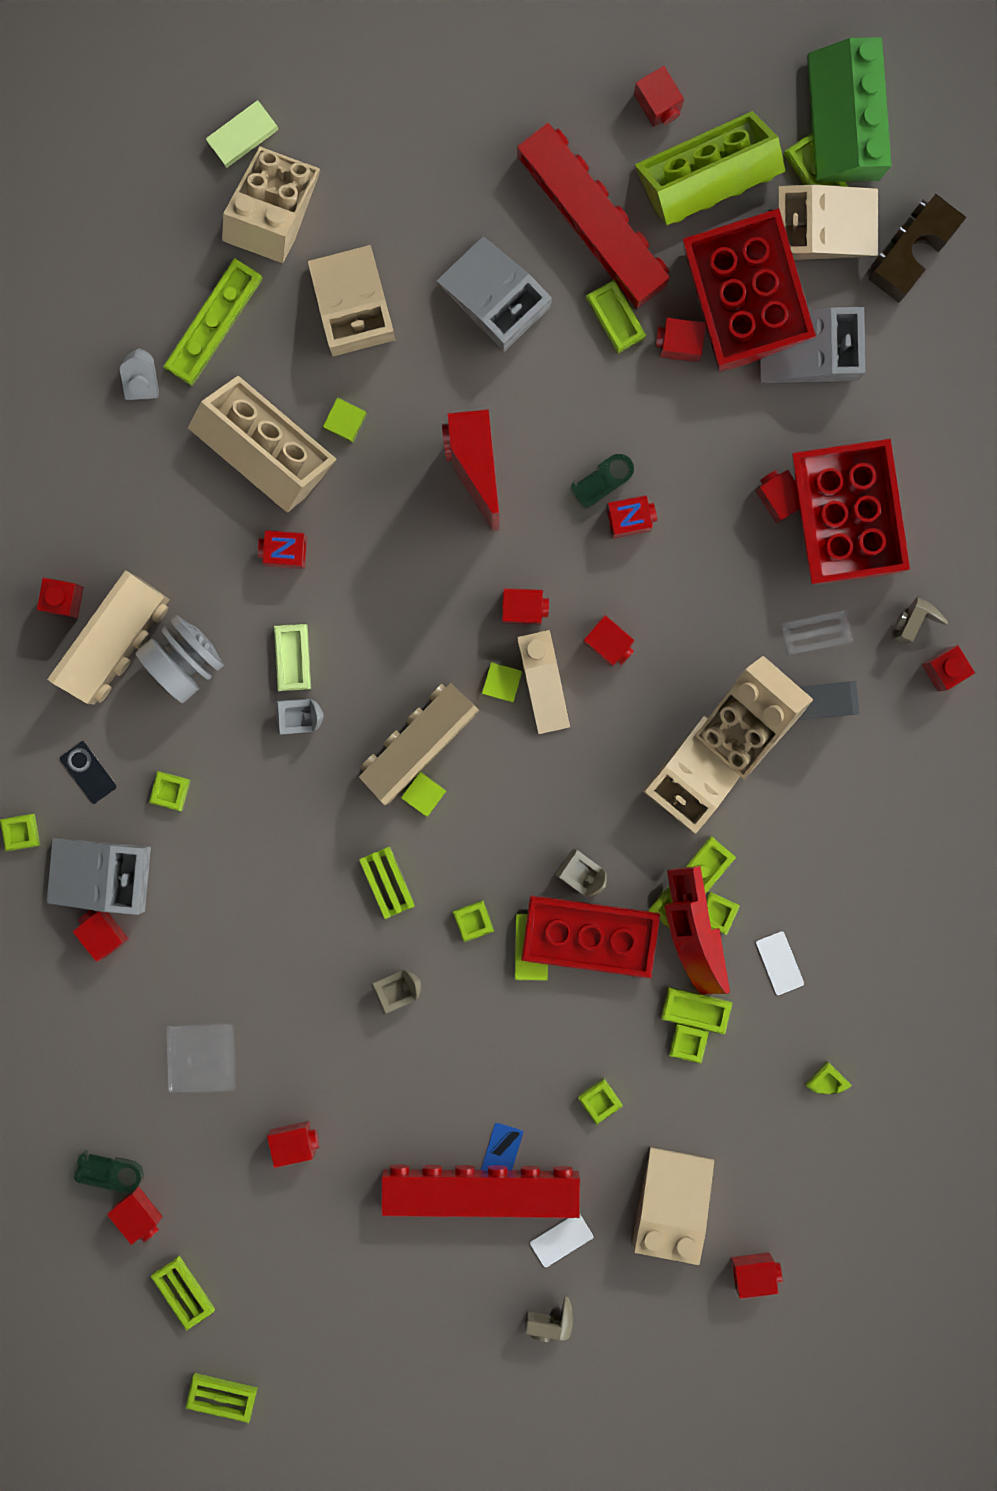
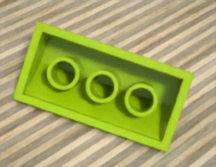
[635,111,786,225]

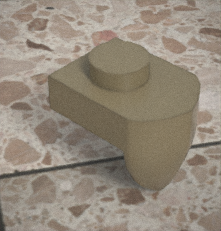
[894,596,948,644]
[555,849,607,896]
[371,970,421,1015]
[525,1296,573,1342]

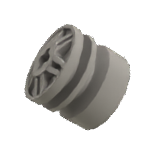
[135,615,225,703]

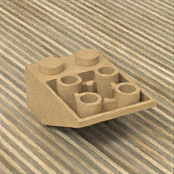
[222,147,320,263]
[778,185,878,260]
[308,245,396,356]
[695,656,813,779]
[642,716,740,834]

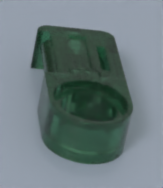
[571,454,634,509]
[74,1150,144,1193]

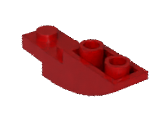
[664,866,730,994]

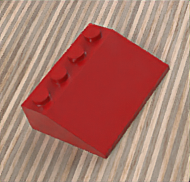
[683,208,816,373]
[442,409,499,531]
[792,438,910,585]

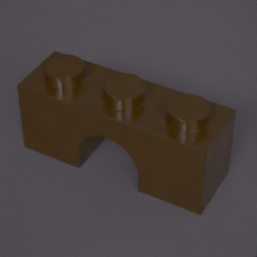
[869,193,967,303]

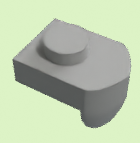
[120,348,159,400]
[275,698,324,735]

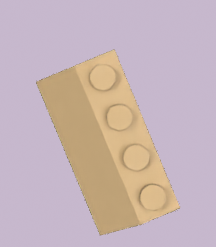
[188,376,337,513]
[47,570,170,705]
[359,683,479,805]

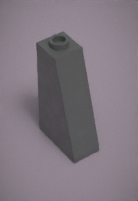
[797,681,860,721]

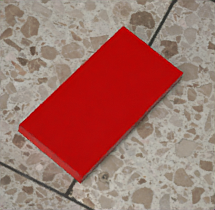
[521,895,660,978]

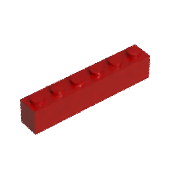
[517,122,670,310]
[382,1164,580,1218]

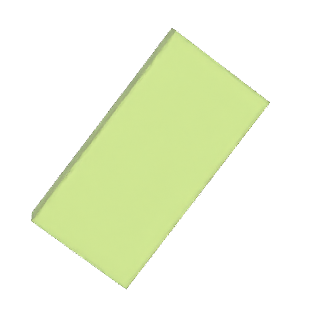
[206,100,279,168]
[274,624,311,691]

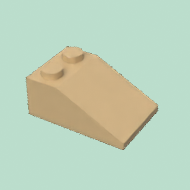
[631,1147,714,1265]

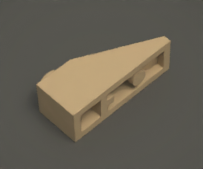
[517,630,570,734]

